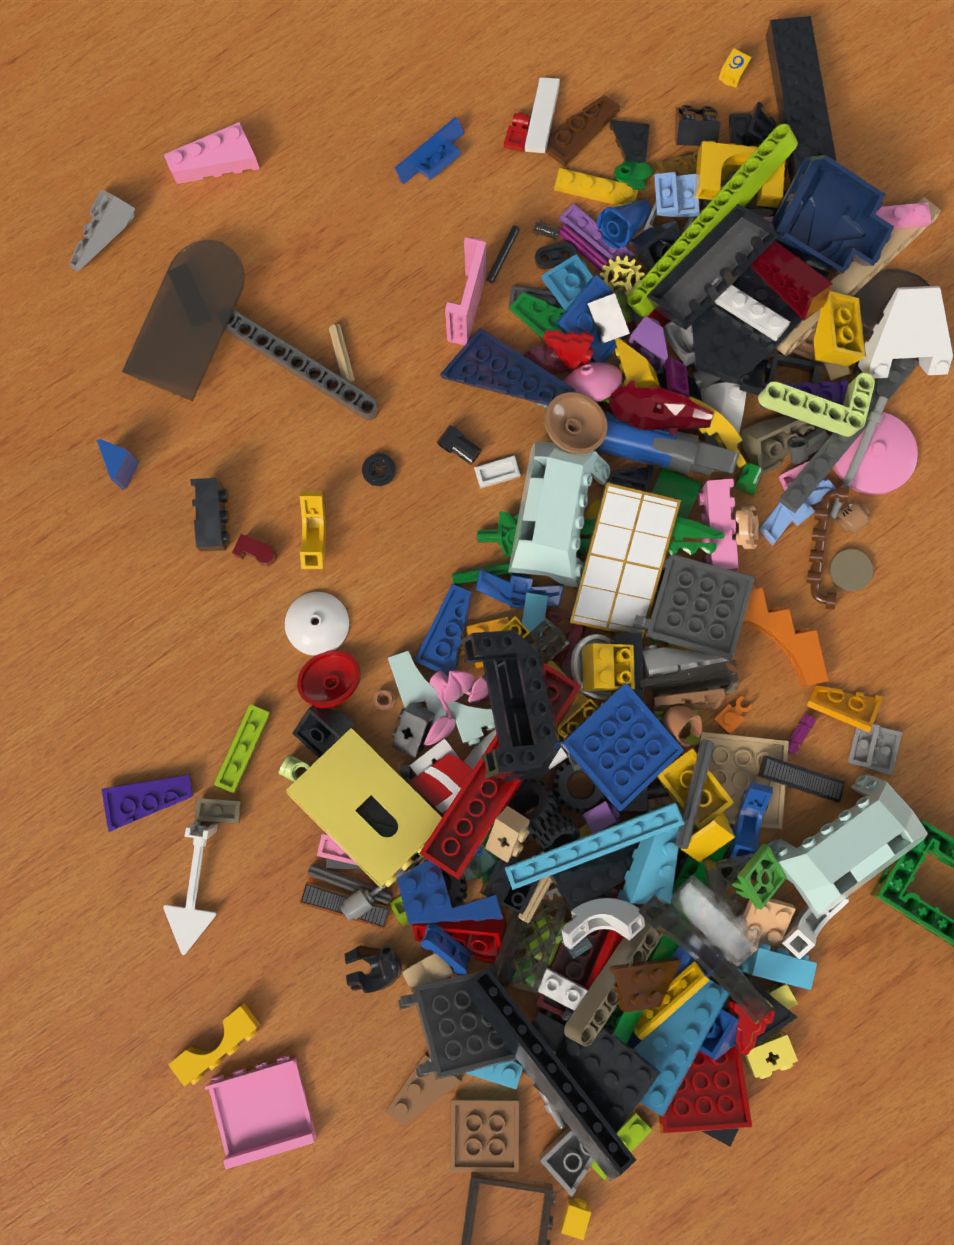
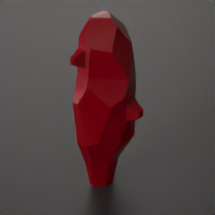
[609,380,714,436]

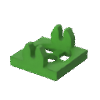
[732,844,787,910]

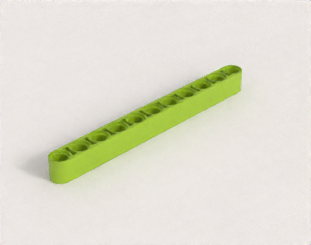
[627,124,798,317]

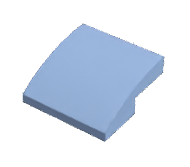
[654,172,700,217]

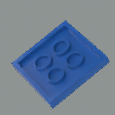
[555,275,639,363]

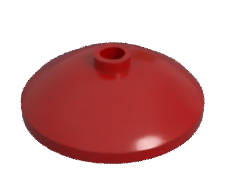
[297,650,361,708]

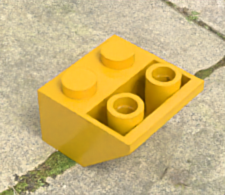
[582,643,635,691]

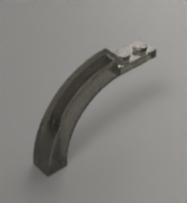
[638,895,774,1024]

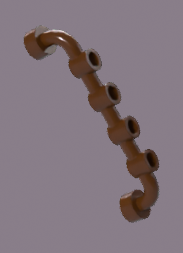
[807,485,849,610]

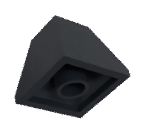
[631,221,682,271]
[292,706,356,758]

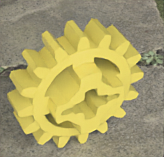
[599,256,644,298]

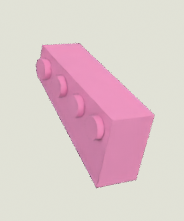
[164,122,260,184]
[698,479,738,572]

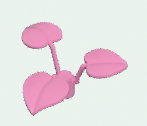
[424,671,489,745]

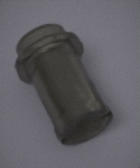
[533,220,560,240]

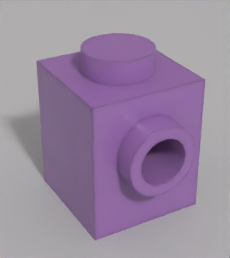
[583,801,621,834]

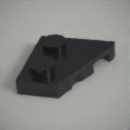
[606,465,654,492]

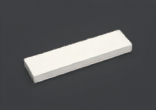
[525,77,560,153]

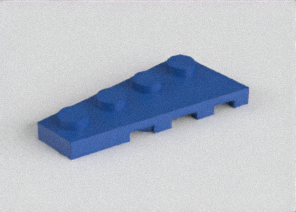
[414,584,473,677]

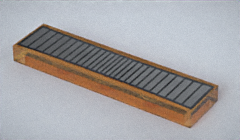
[300,882,391,929]

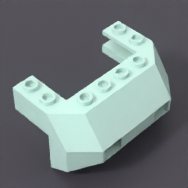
[508,442,610,587]
[768,774,928,919]

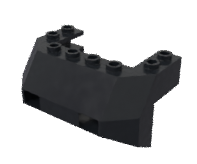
[460,630,561,783]

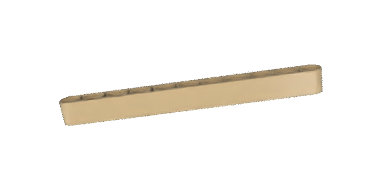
[778,197,941,356]

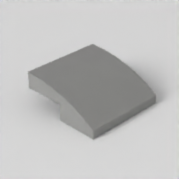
[848,724,902,775]

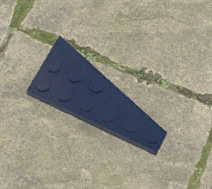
[440,328,576,406]

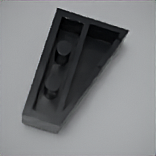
[190,478,229,551]

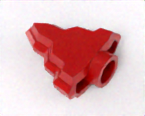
[543,330,594,371]
[728,996,775,1055]

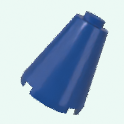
[597,200,652,249]

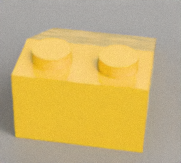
[814,291,866,367]
[658,748,734,831]

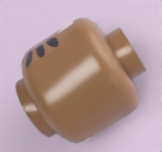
[836,502,870,534]

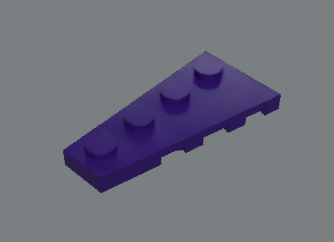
[760,381,848,419]
[101,774,194,832]

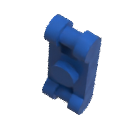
[421,923,471,976]

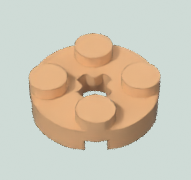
[736,506,759,549]

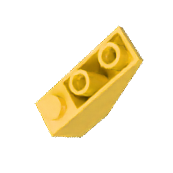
[615,338,660,387]

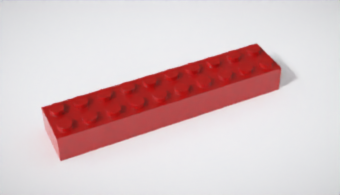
[419,663,581,880]

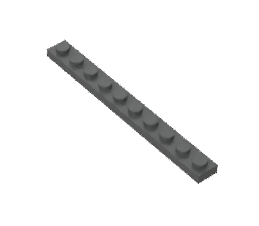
[777,358,919,514]

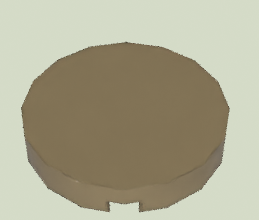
[829,549,873,592]

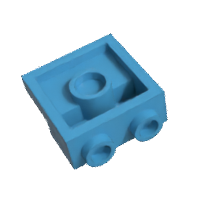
[541,254,593,311]

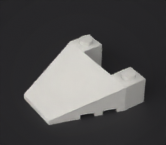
[858,286,953,378]

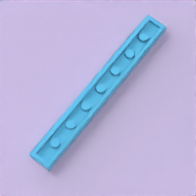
[505,803,684,890]

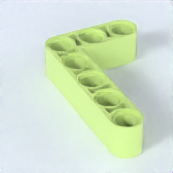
[758,373,875,437]

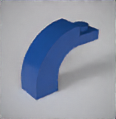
[730,782,773,863]

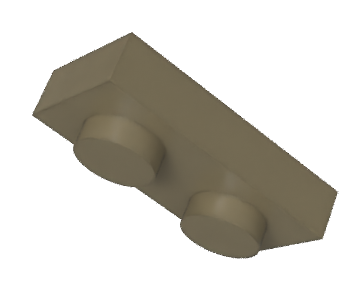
[195,798,242,823]

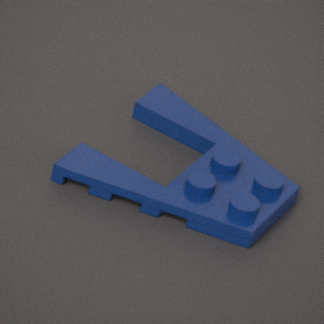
[397,846,503,924]

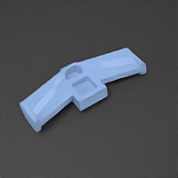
[759,478,836,546]

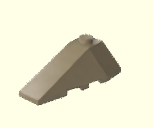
[741,415,823,476]

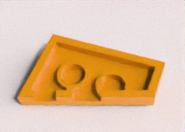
[807,685,884,732]

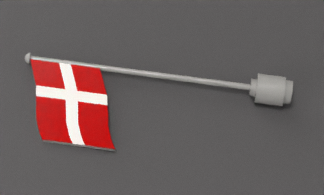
[340,753,473,921]

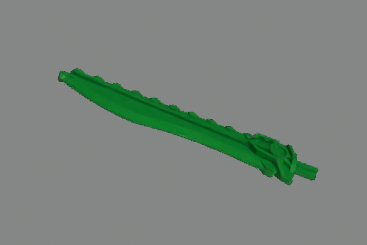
[477,511,725,556]

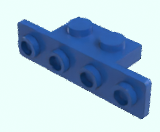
[394,117,464,184]

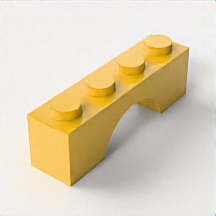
[168,1003,261,1087]

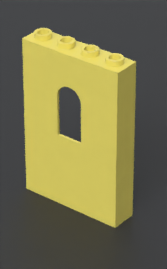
[286,728,442,889]

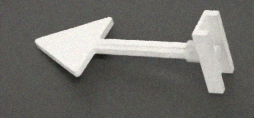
[163,820,218,955]

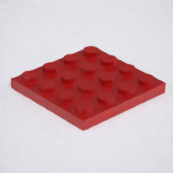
[658,1046,752,1134]

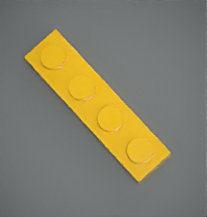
[554,168,638,205]
[634,961,710,1040]

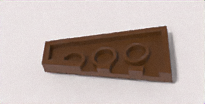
[546,95,620,167]

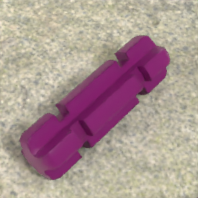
[788,714,816,755]

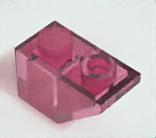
[524,345,571,374]

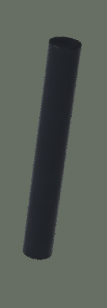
[486,225,520,283]

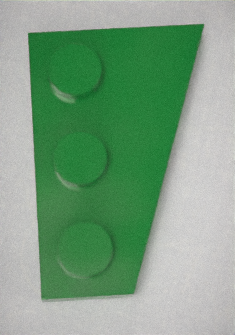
[509,292,565,351]

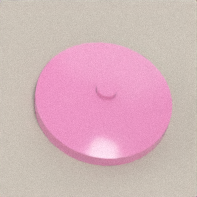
[833,412,918,495]

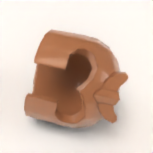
[661,705,703,746]

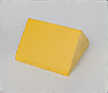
[682,812,735,862]

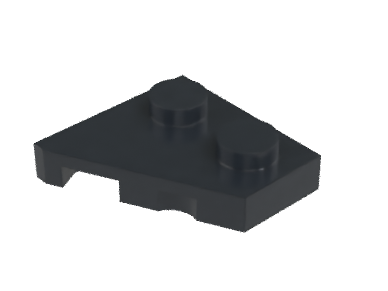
[744,102,777,145]
[609,120,649,163]

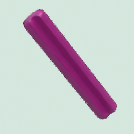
[558,225,609,272]

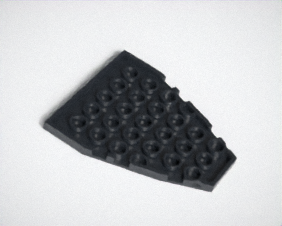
[691,247,829,384]

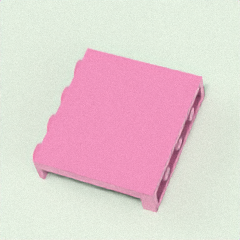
[445,237,486,345]
[205,1055,317,1169]

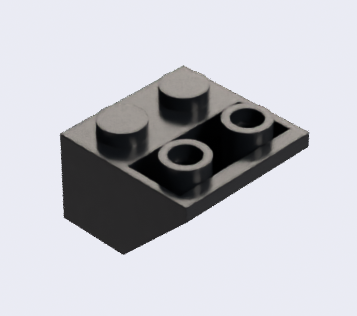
[675,105,721,146]
[479,857,539,914]

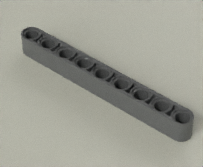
[218,308,378,420]

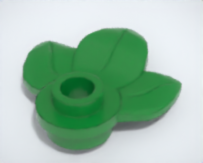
[614,160,655,190]

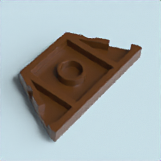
[609,957,681,1013]

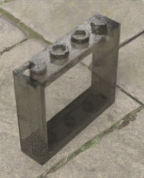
[461,1172,556,1245]

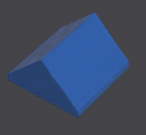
[97,439,139,490]
[700,1009,739,1060]

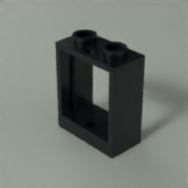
[763,353,824,386]

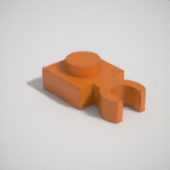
[713,696,753,735]

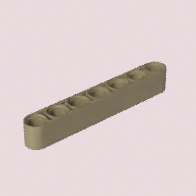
[564,905,671,1046]

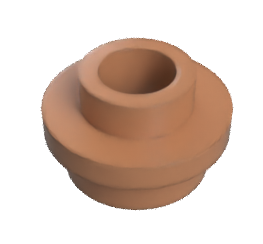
[373,689,395,710]

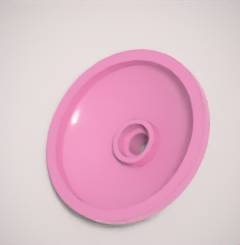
[563,362,623,402]

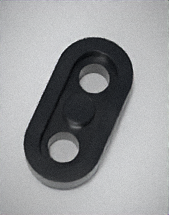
[535,242,576,270]

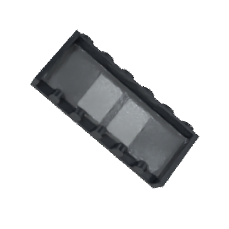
[647,204,779,330]

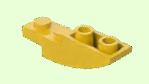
[687,397,746,468]

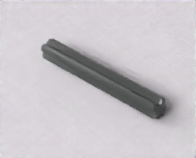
[308,864,392,904]

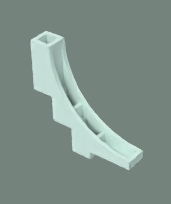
[388,651,495,746]

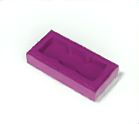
[665,357,689,397]

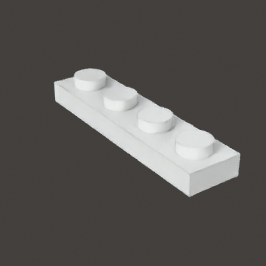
[712,278,790,341]

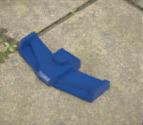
[476,568,564,609]

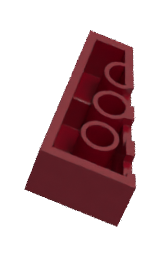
[750,241,833,321]

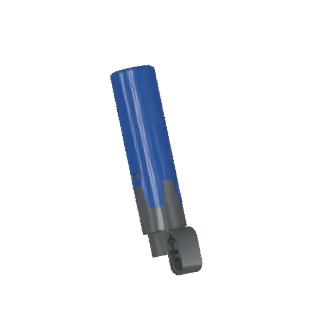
[546,411,739,476]

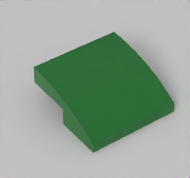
[652,468,701,519]

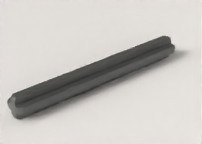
[675,739,714,849]

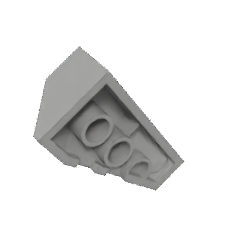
[69,189,135,271]

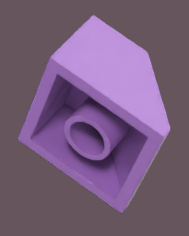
[628,316,668,371]

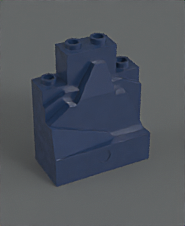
[772,155,894,274]

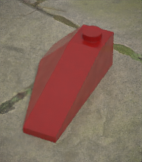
[412,913,507,964]

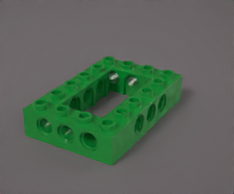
[870,819,954,947]

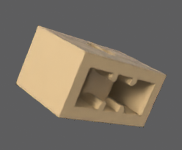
[485,806,530,863]

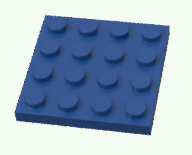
[560,683,684,811]

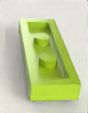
[590,1112,652,1180]

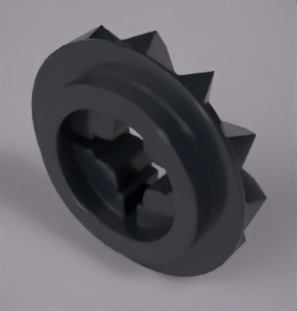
[362,453,396,487]

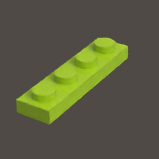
[214,704,271,793]

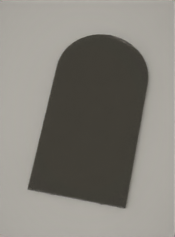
[122,240,244,401]

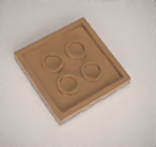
[450,1098,519,1172]

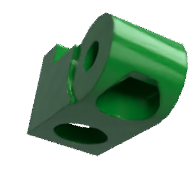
[733,463,763,496]

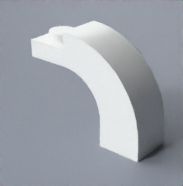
[782,897,849,959]
[562,898,645,949]

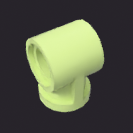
[279,755,311,782]

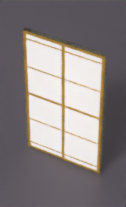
[569,482,681,638]

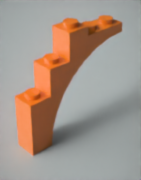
[743,586,828,687]

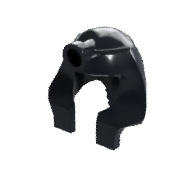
[344,945,402,993]

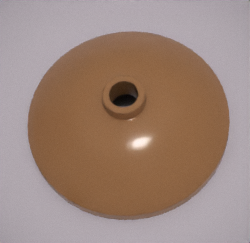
[544,392,607,454]

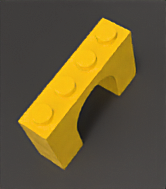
[695,141,785,208]

